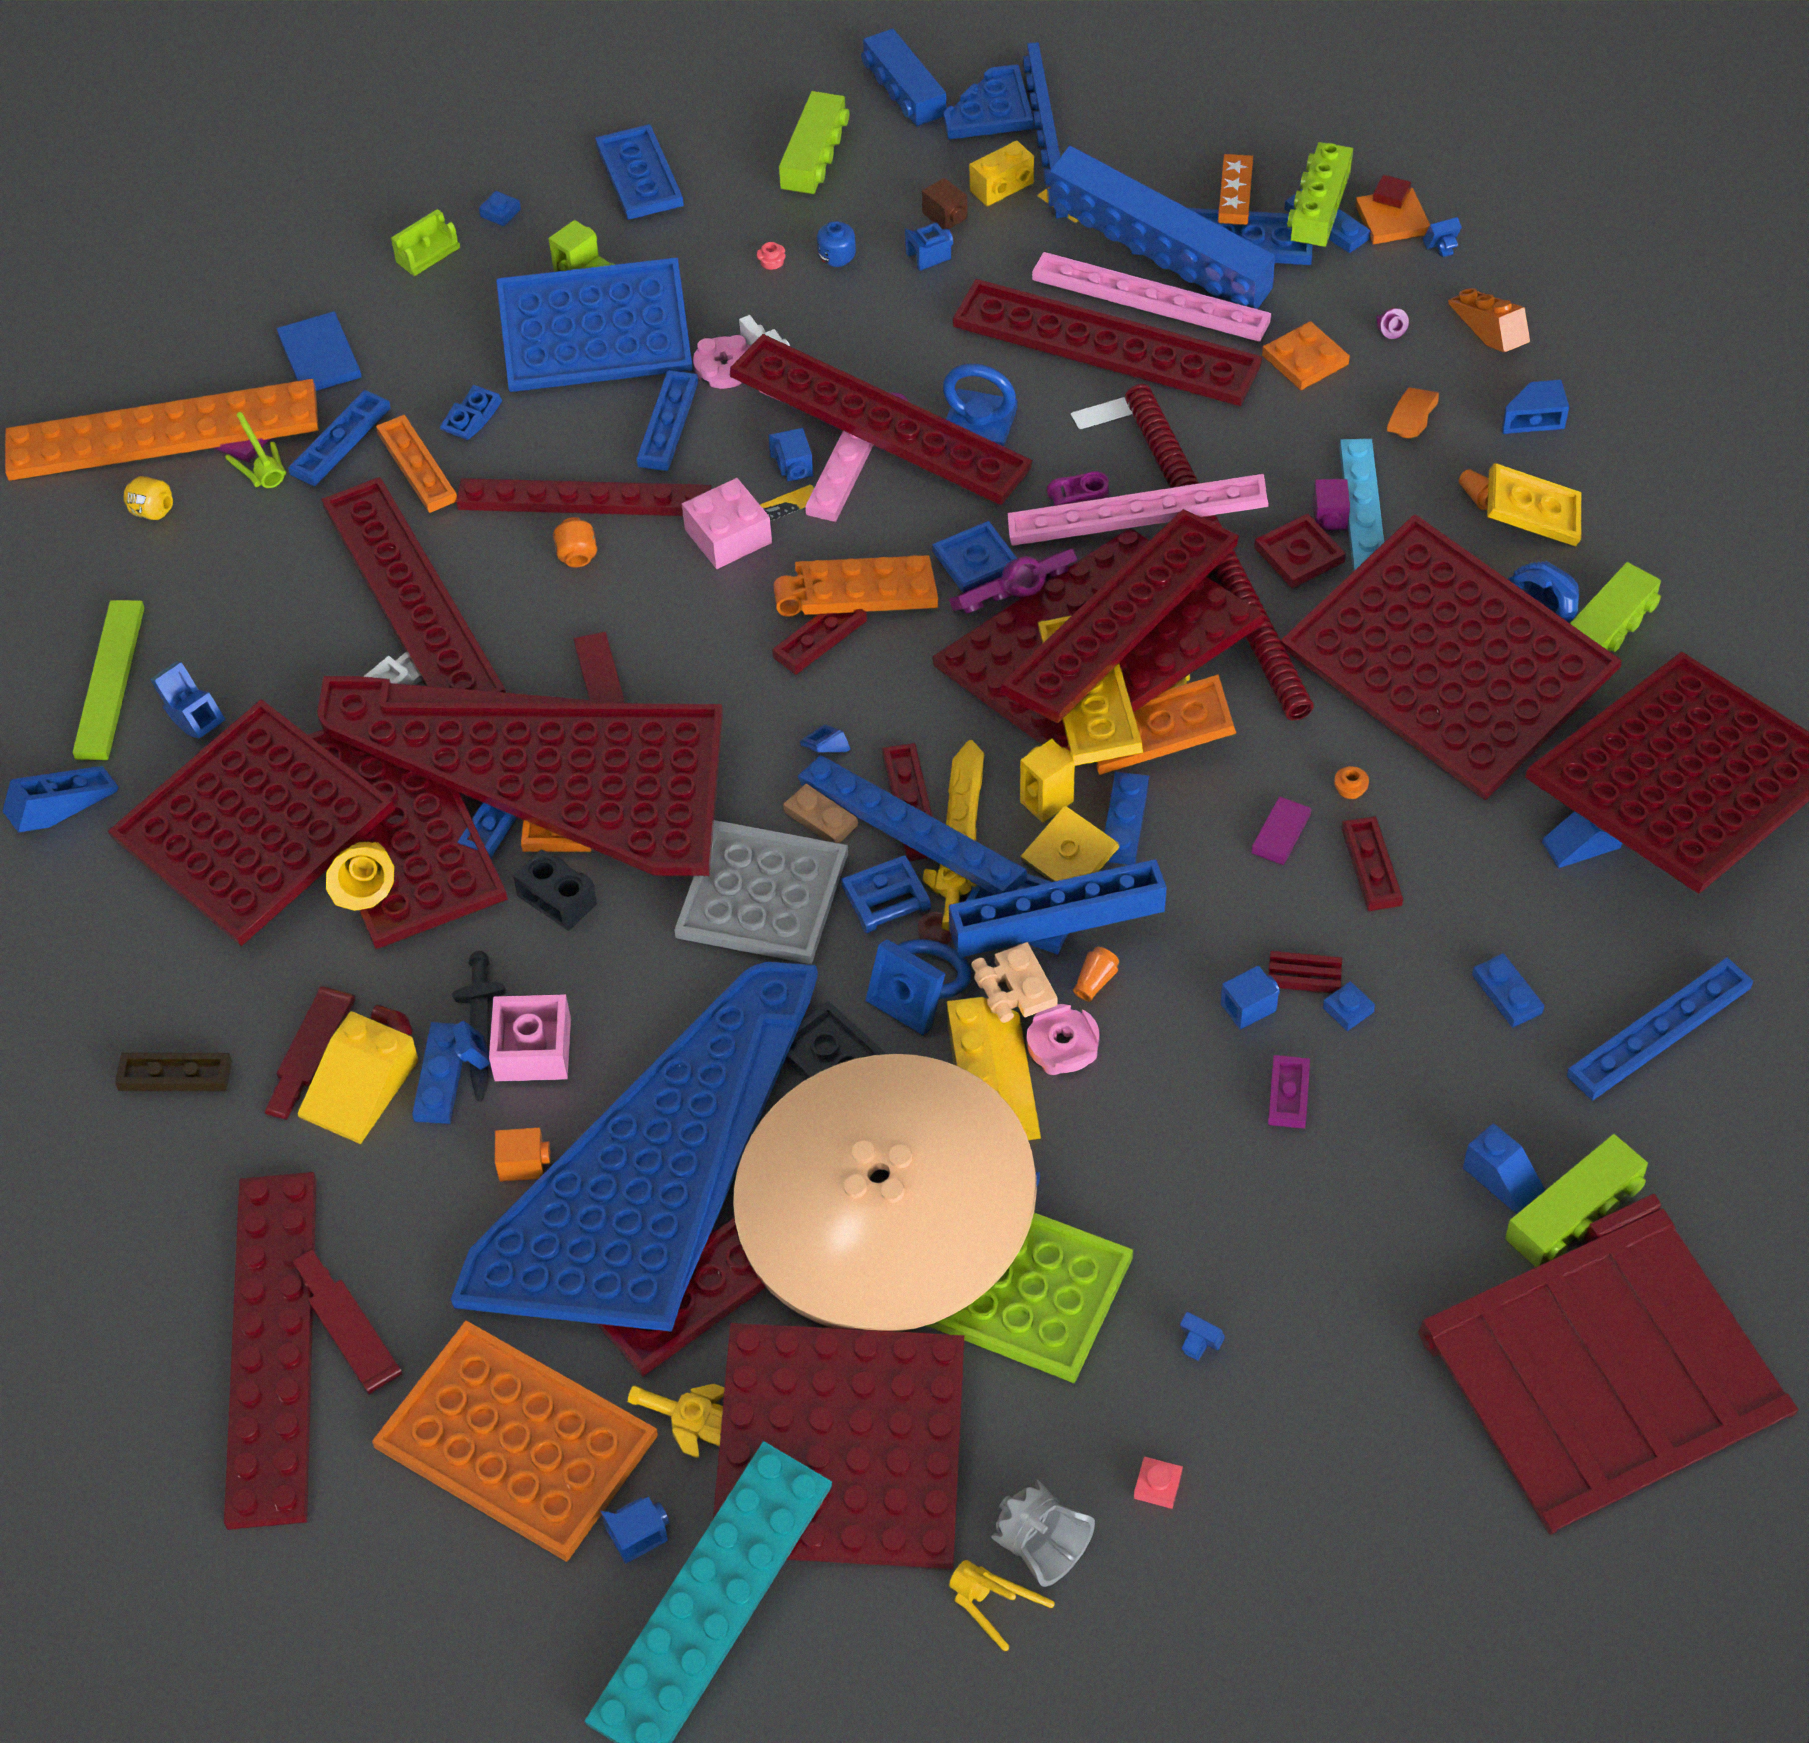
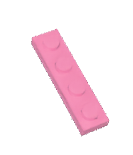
[805,431,873,522]

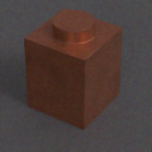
[922,178,968,229]

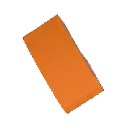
[1387,387,1439,438]

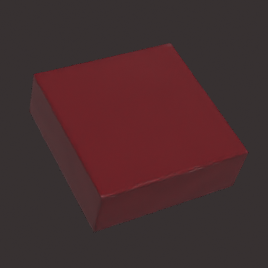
[1373,174,1411,208]

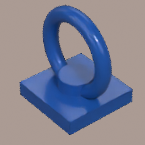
[943,363,1018,446]
[865,939,971,1035]

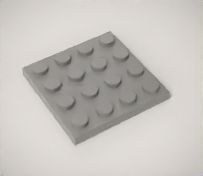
[674,820,848,965]

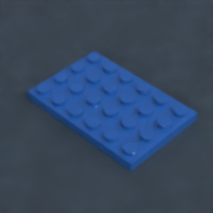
[496,257,693,392]

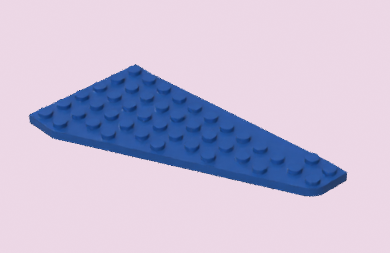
[451,962,818,1331]

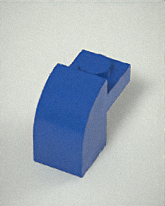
[150,661,226,739]

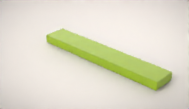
[73,600,145,760]

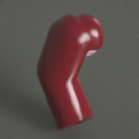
[371,1004,413,1035]

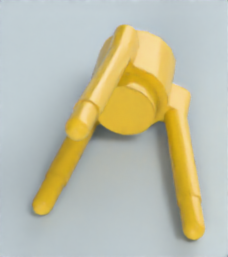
[949,1560,1055,1651]

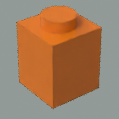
[495,1127,551,1182]

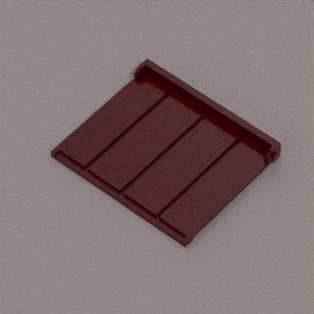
[1418,1208,1799,1535]

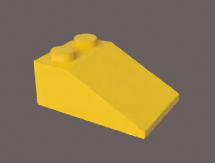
[298,1011,419,1144]

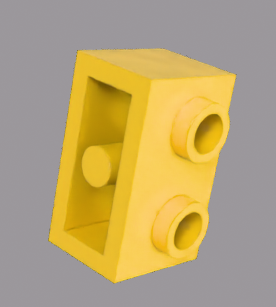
[969,140,1034,207]
[1020,739,1075,823]

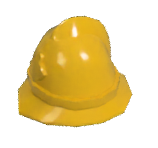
[326,842,395,911]

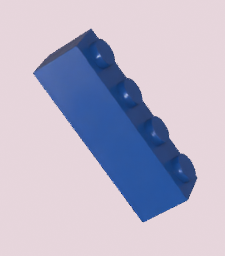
[861,28,947,127]

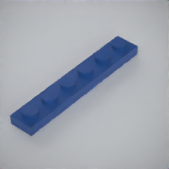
[1567,957,1753,1101]

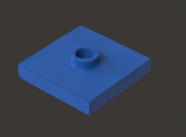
[932,521,1017,593]

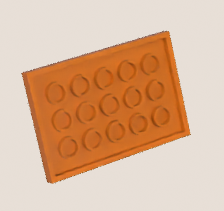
[372,1320,658,1562]

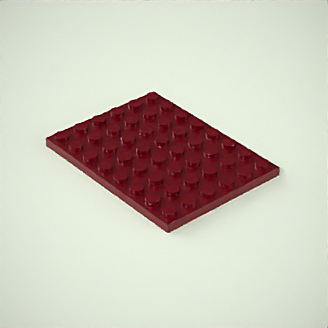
[1280,514,1622,800]
[932,528,1264,752]
[1525,651,1809,894]

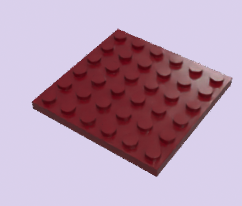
[108,699,396,946]
[713,1323,965,1569]

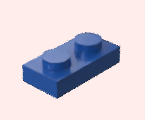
[1472,953,1545,1028]

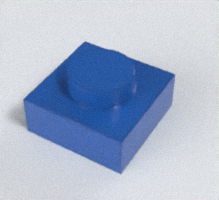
[479,191,521,226]
[1323,981,1375,1031]
[452,1020,490,1070]

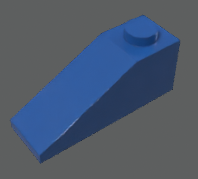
[3,766,119,833]

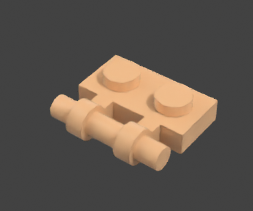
[971,942,1057,1023]

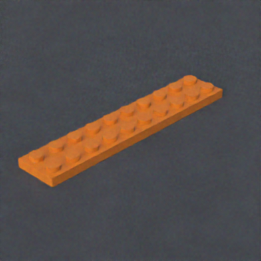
[5,379,319,481]

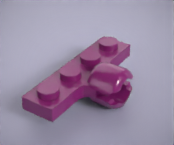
[949,548,1077,614]

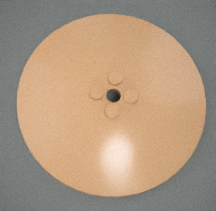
[733,1054,1037,1332]

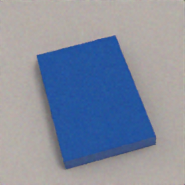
[276,311,362,391]

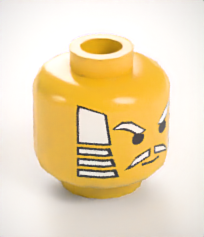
[123,476,173,520]

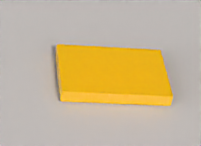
[1487,463,1582,547]

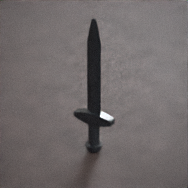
[452,951,506,1102]

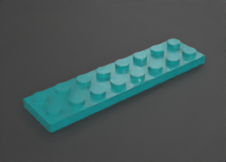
[584,1441,832,1743]

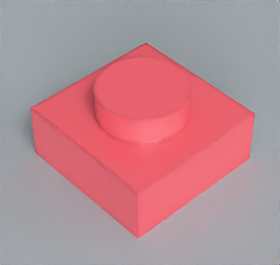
[1134,1457,1183,1509]

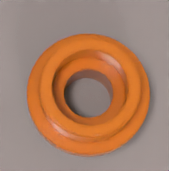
[1334,766,1369,799]

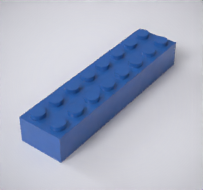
[1050,145,1275,309]

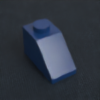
[1501,380,1569,434]
[1542,811,1622,868]
[1463,1123,1545,1214]

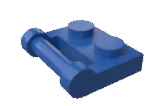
[841,855,931,934]

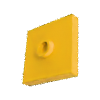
[1021,806,1119,882]

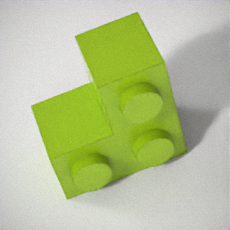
[548,220,615,272]

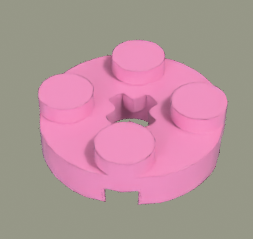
[693,335,750,389]
[1026,1004,1100,1075]

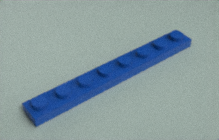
[1023,42,1068,218]
[798,755,1028,895]

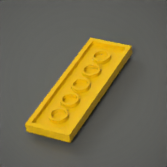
[1038,616,1143,766]

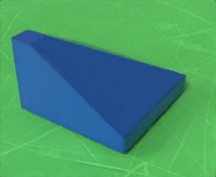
[800,725,851,752]

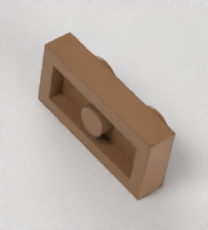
[783,784,858,843]

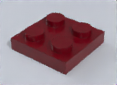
[1254,513,1346,589]

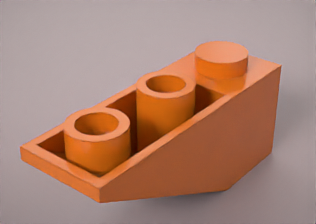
[1448,288,1530,352]

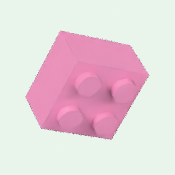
[682,478,772,569]
[489,994,571,1081]

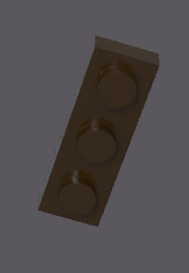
[115,1052,232,1091]

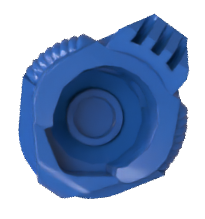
[1508,561,1579,623]

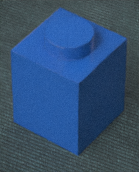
[1220,965,1280,1030]

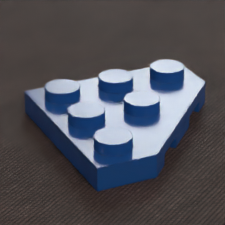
[943,64,1034,139]

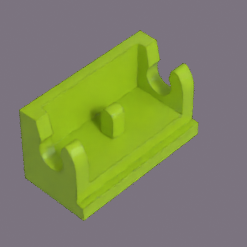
[391,209,461,276]

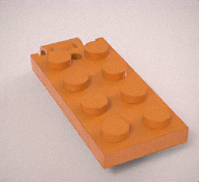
[773,555,938,617]
[1096,675,1236,775]

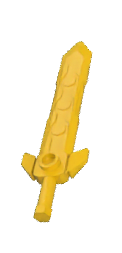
[923,740,984,932]
[627,1384,725,1458]

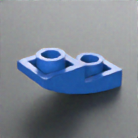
[440,385,502,440]

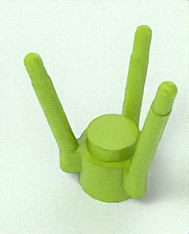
[225,412,287,488]

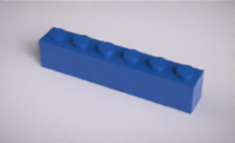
[949,859,1167,958]

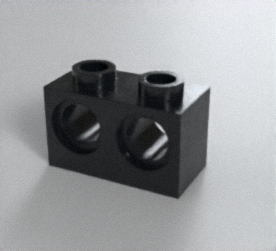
[513,849,597,931]

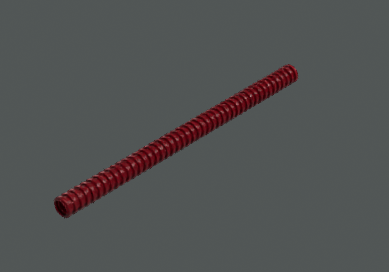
[1125,384,1314,720]

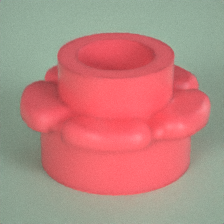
[756,242,786,270]

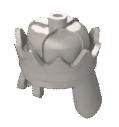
[991,1480,1095,1587]

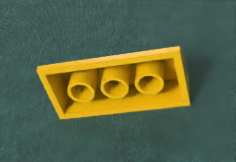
[947,997,1041,1140]

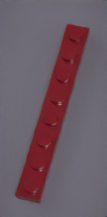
[456,478,712,516]

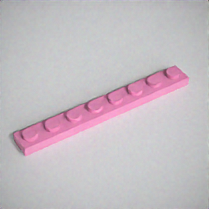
[1032,252,1271,342]
[1008,474,1268,546]

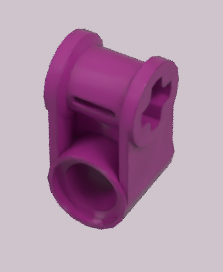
[1046,471,1109,506]

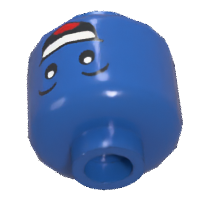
[816,221,856,267]

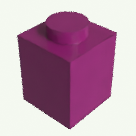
[1313,479,1350,530]

